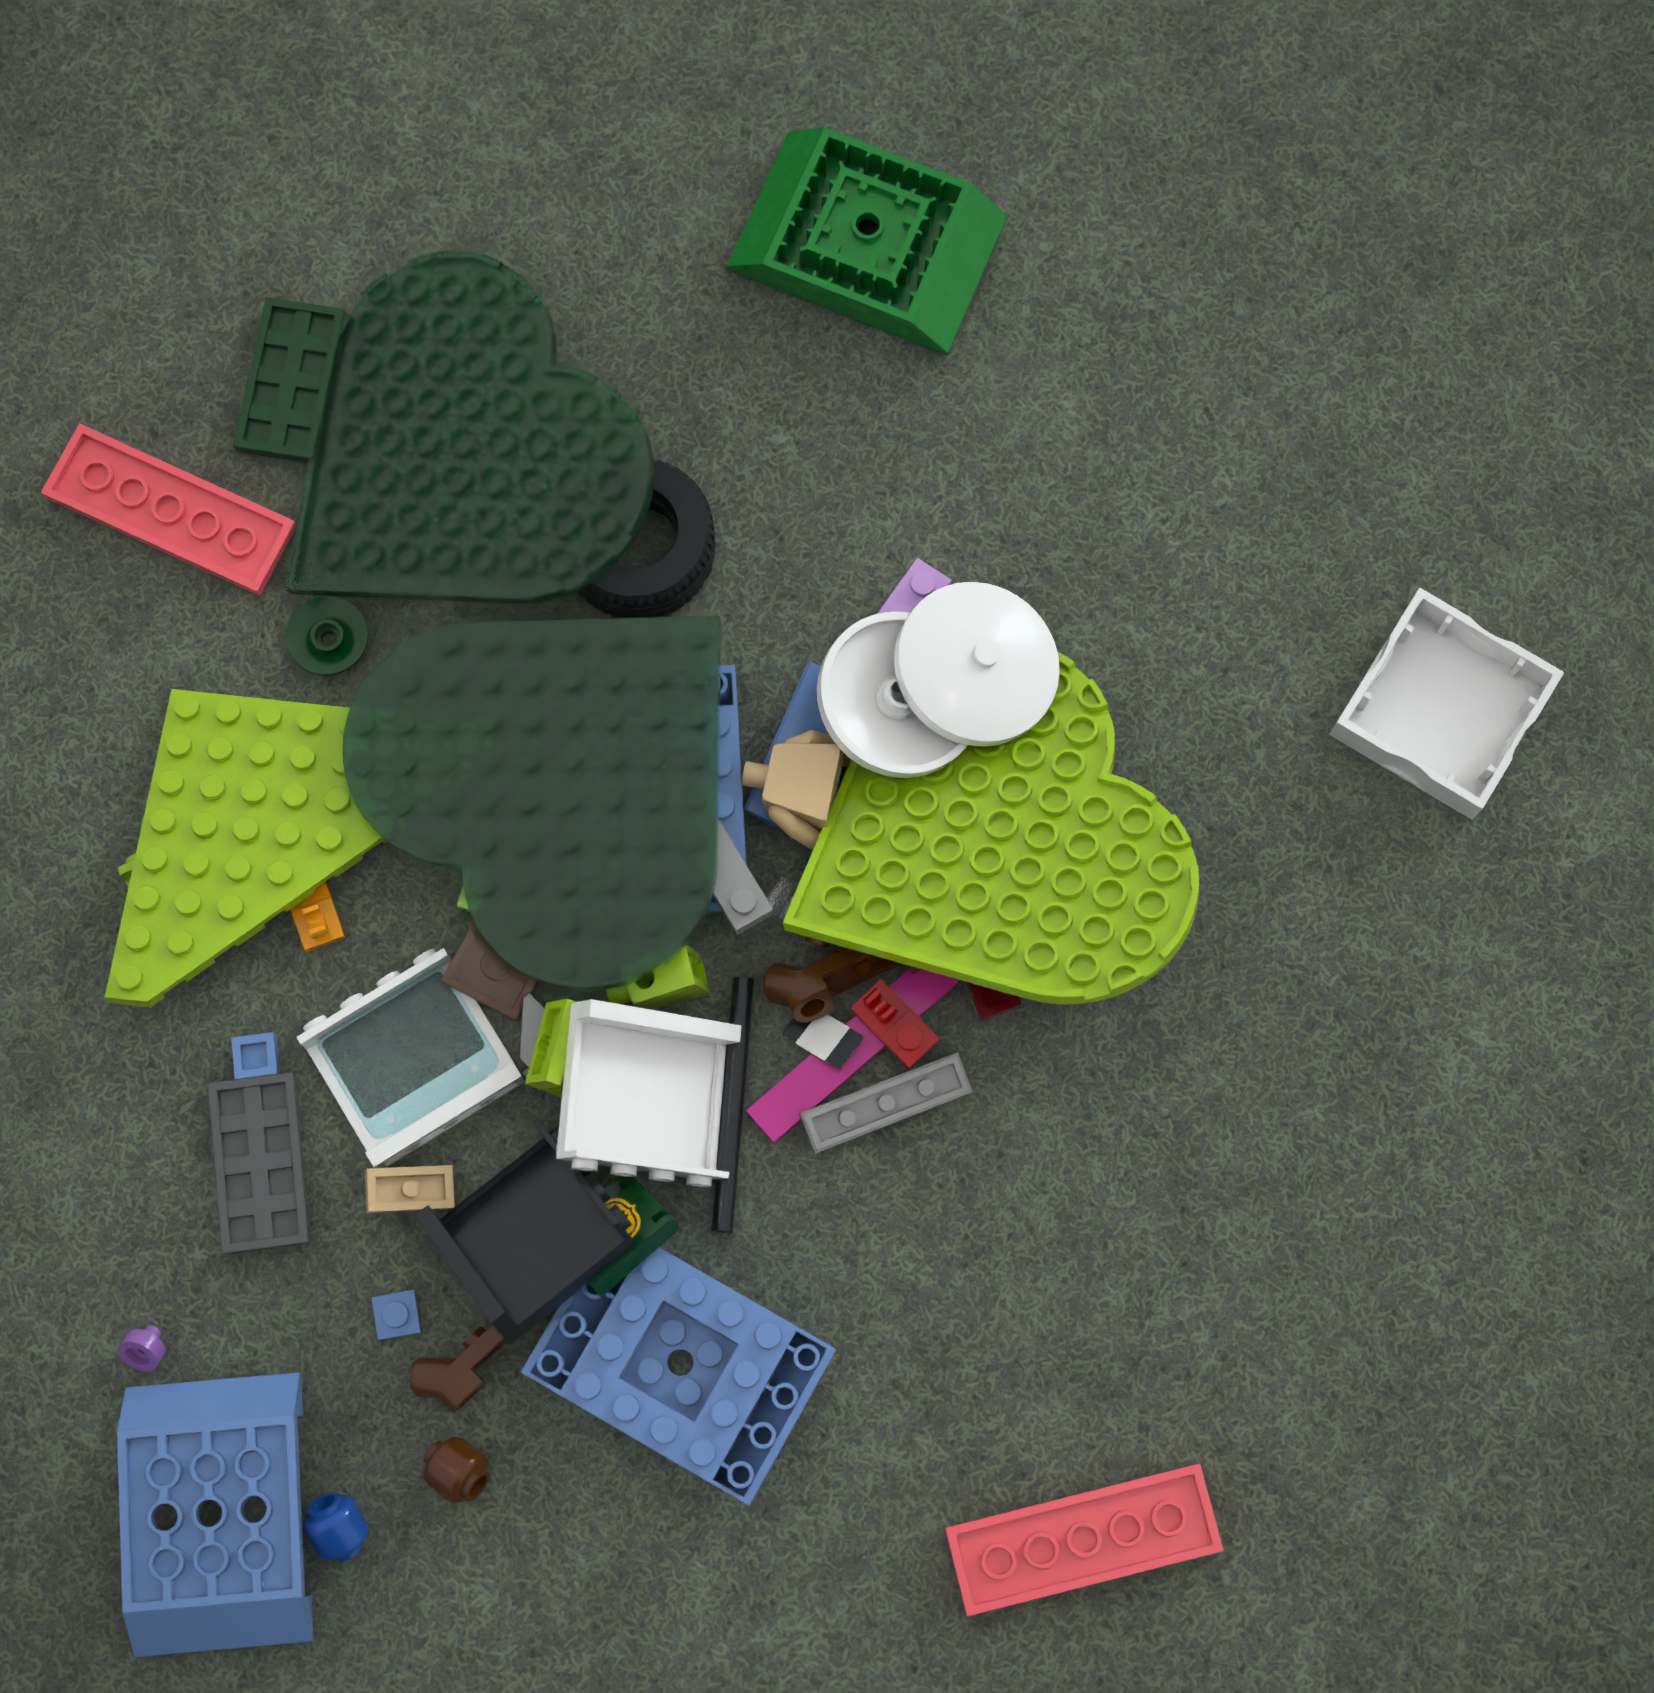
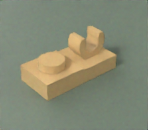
[365,1165,455,1214]

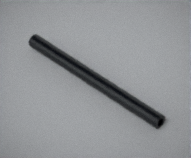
[711,977,754,1233]

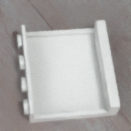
[556,999,741,1187]

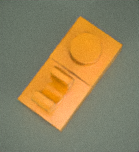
[291,881,346,952]

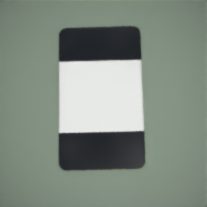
[782,1015,863,1069]

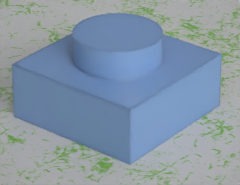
[231,1032,280,1080]
[371,1290,423,1341]

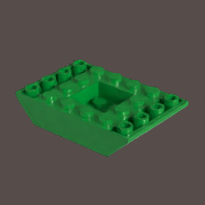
[726,127,1007,356]

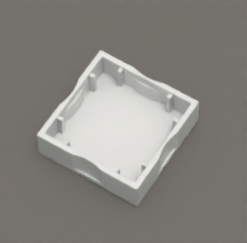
[1329,588,1564,820]

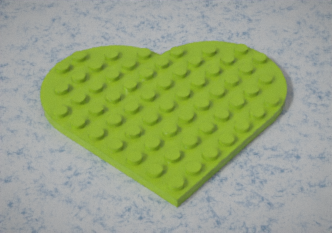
[783,651,1199,1005]

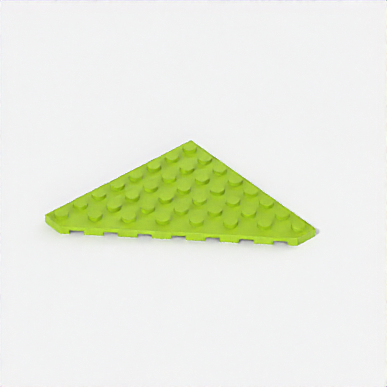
[105,689,499,1008]

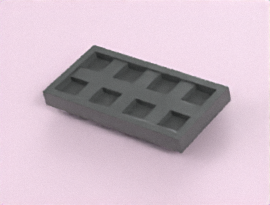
[208,1072,311,1255]

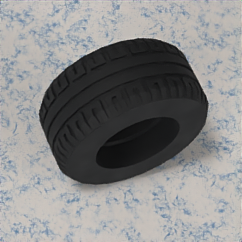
[558,456,715,620]

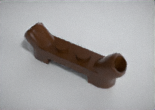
[763,948,922,1023]
[411,1306,559,1413]

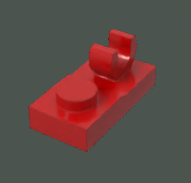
[850,979,940,1070]

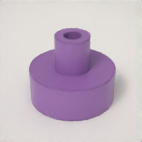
[118,1325,166,1372]

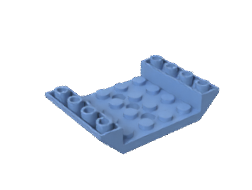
[117,1372,313,1657]

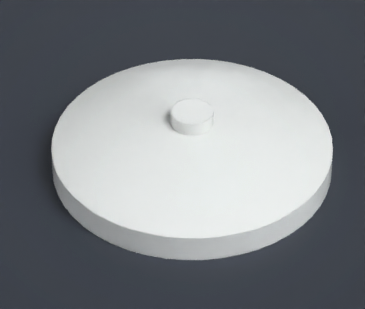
[894,582,1059,746]
[817,612,968,778]

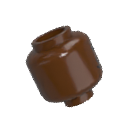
[424,1437,490,1503]

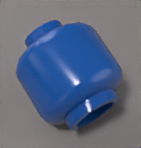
[303,1492,369,1561]

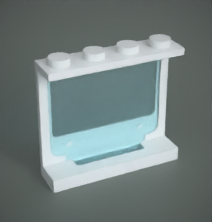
[296,948,525,1168]

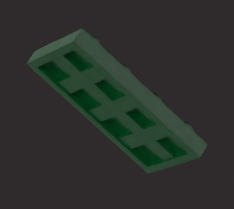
[233,297,347,464]

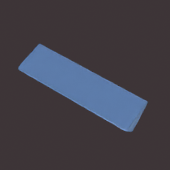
[744,661,829,829]

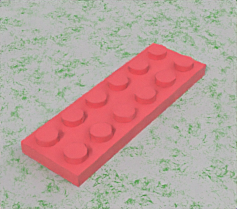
[41,423,298,596]
[945,1463,1224,1616]

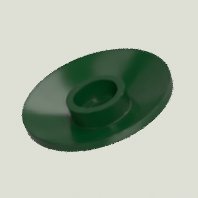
[286,596,369,676]

